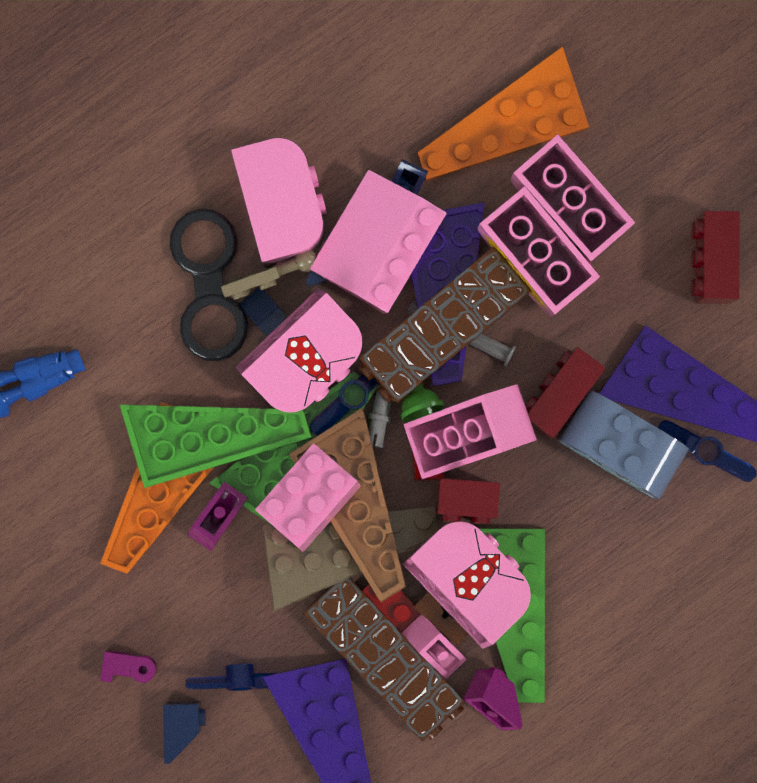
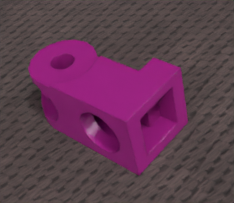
[100,650,157,683]

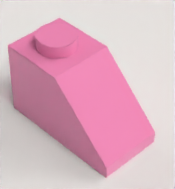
[402,614,467,679]

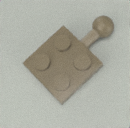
[221,250,317,300]

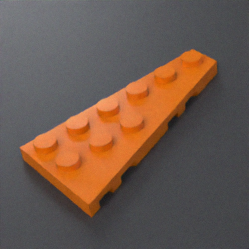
[417,46,589,181]
[100,402,214,574]

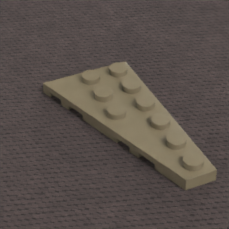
[263,507,438,612]

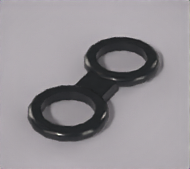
[169,209,248,361]

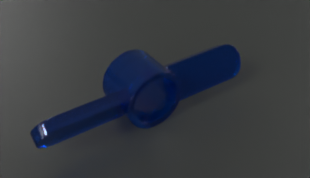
[310,374,378,435]
[658,420,757,482]
[185,663,275,691]

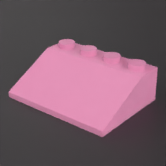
[310,170,447,314]

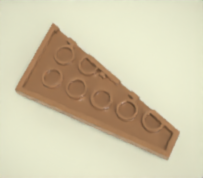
[289,408,406,602]

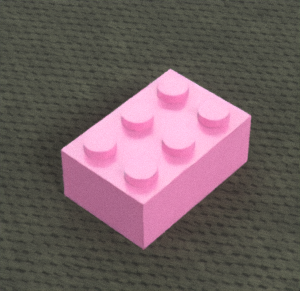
[255,443,361,552]

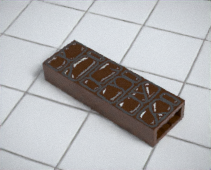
[358,247,531,405]
[303,578,465,742]

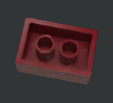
[691,211,740,304]
[525,347,606,439]
[436,478,500,524]

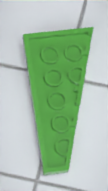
[210,372,377,524]
[120,405,312,488]
[478,528,545,703]

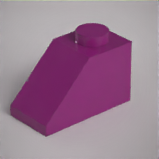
[188,481,248,551]
[463,667,523,731]

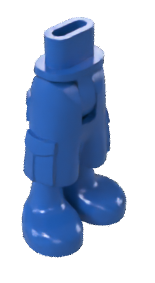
[0,349,86,419]

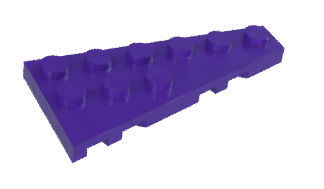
[411,202,485,387]
[599,325,757,442]
[261,658,371,783]

